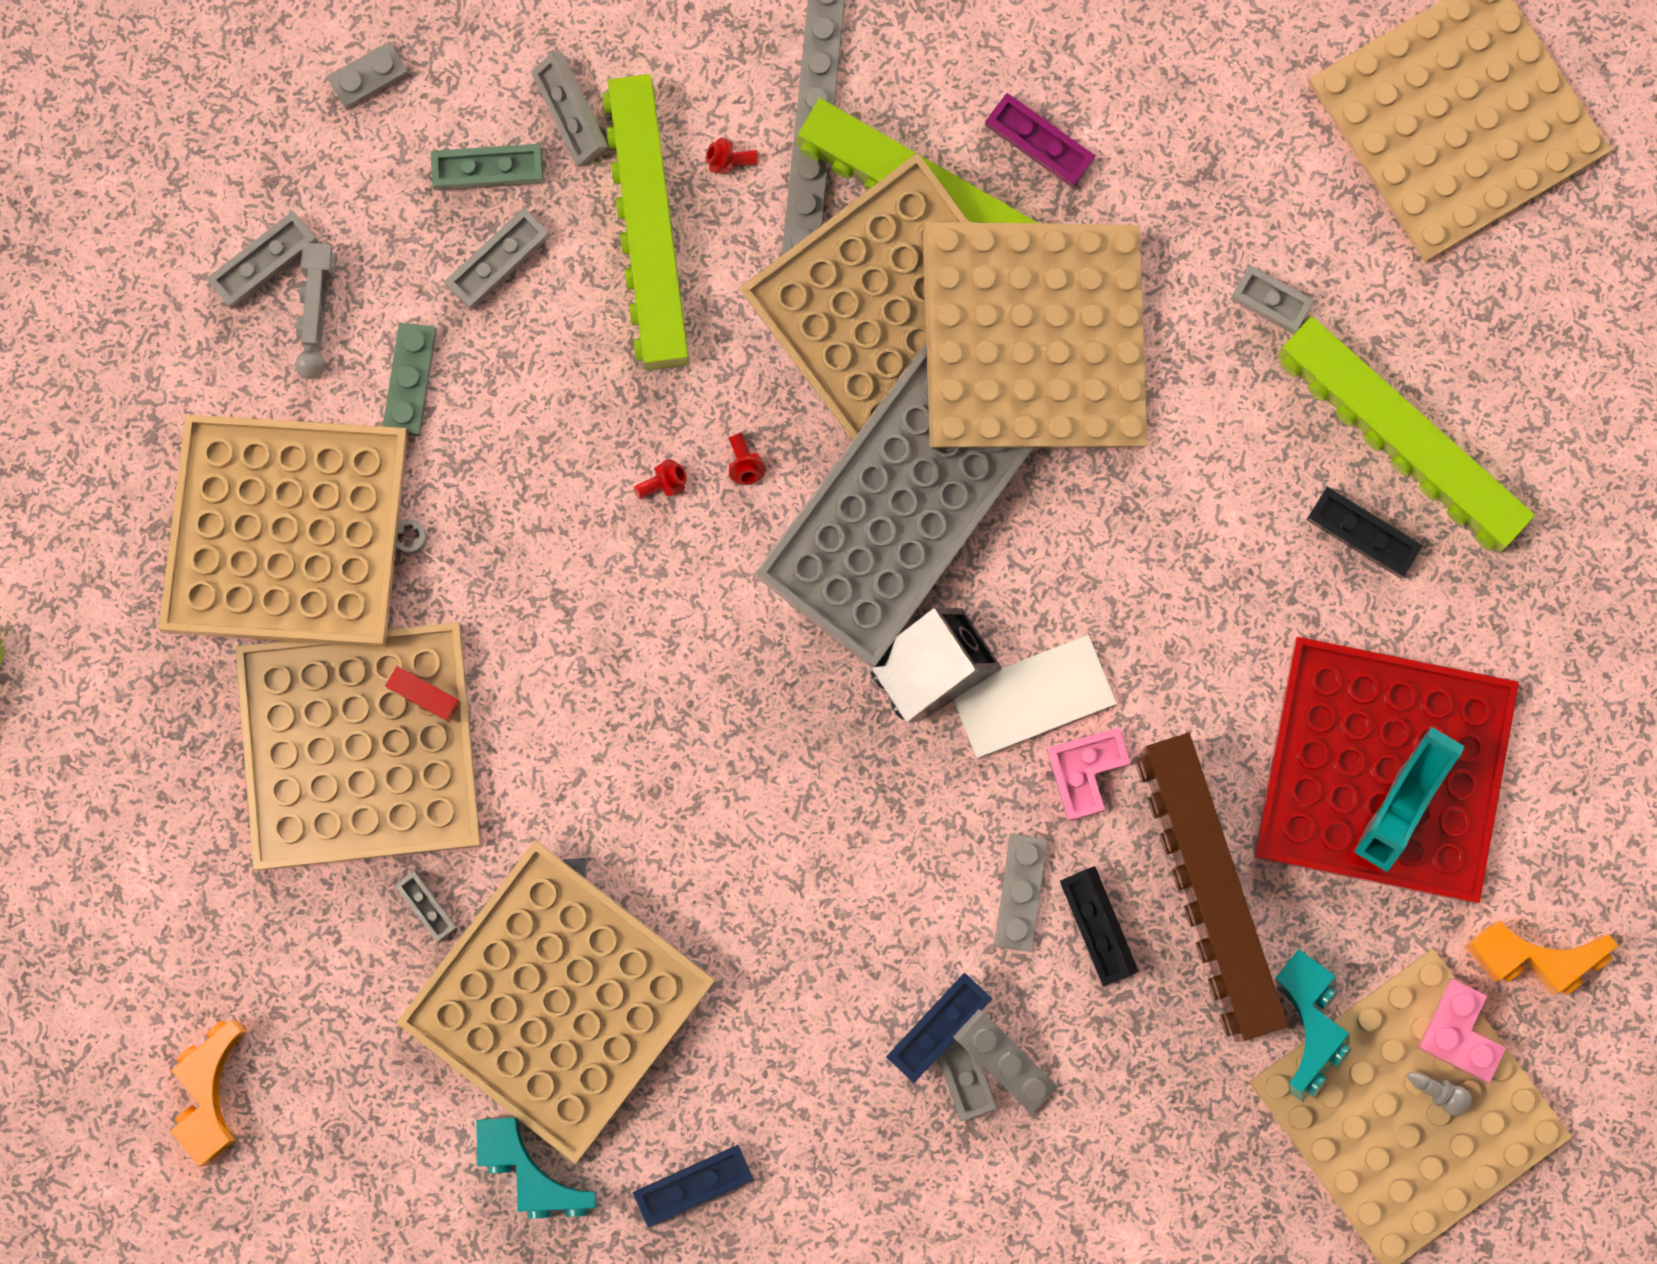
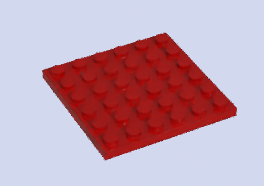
[1253,636,1519,904]

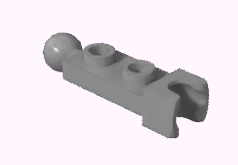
[295,243,337,379]

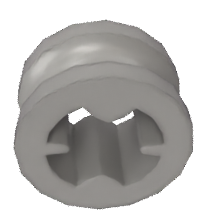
[396,519,427,555]

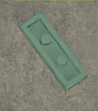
[431,144,543,190]
[383,322,437,436]

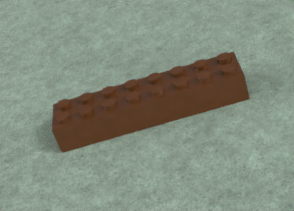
[1136,732,1288,1042]

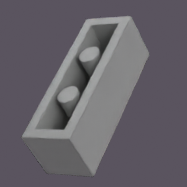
[395,871,458,943]

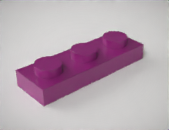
[985,93,1095,188]

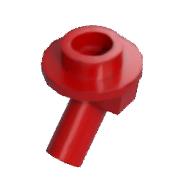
[705,137,759,175]
[728,432,766,485]
[633,459,687,499]

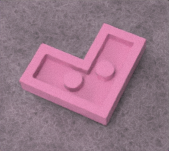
[1046,728,1130,821]
[1417,979,1506,1083]

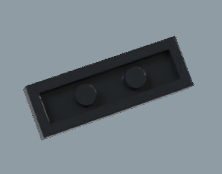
[1306,486,1423,579]
[1059,866,1139,987]

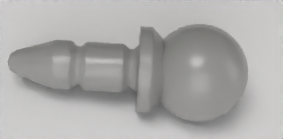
[1407,1072,1472,1116]

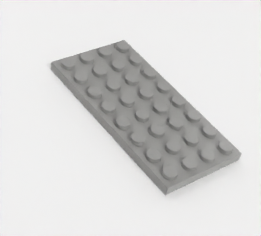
[753,342,1033,667]

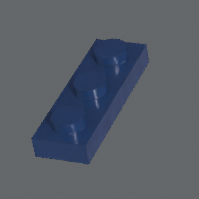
[886,972,992,1084]
[633,1144,754,1227]

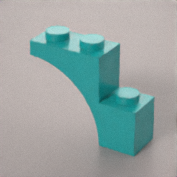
[1354,727,1465,872]
[1275,949,1351,1102]
[476,1118,598,1219]

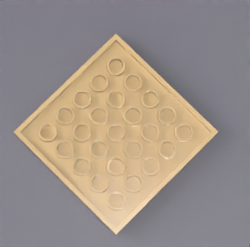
[1308,0,1612,263]
[738,153,969,440]
[923,222,1148,448]
[158,415,408,647]
[235,622,481,871]
[396,840,716,1164]
[1249,949,1572,1264]

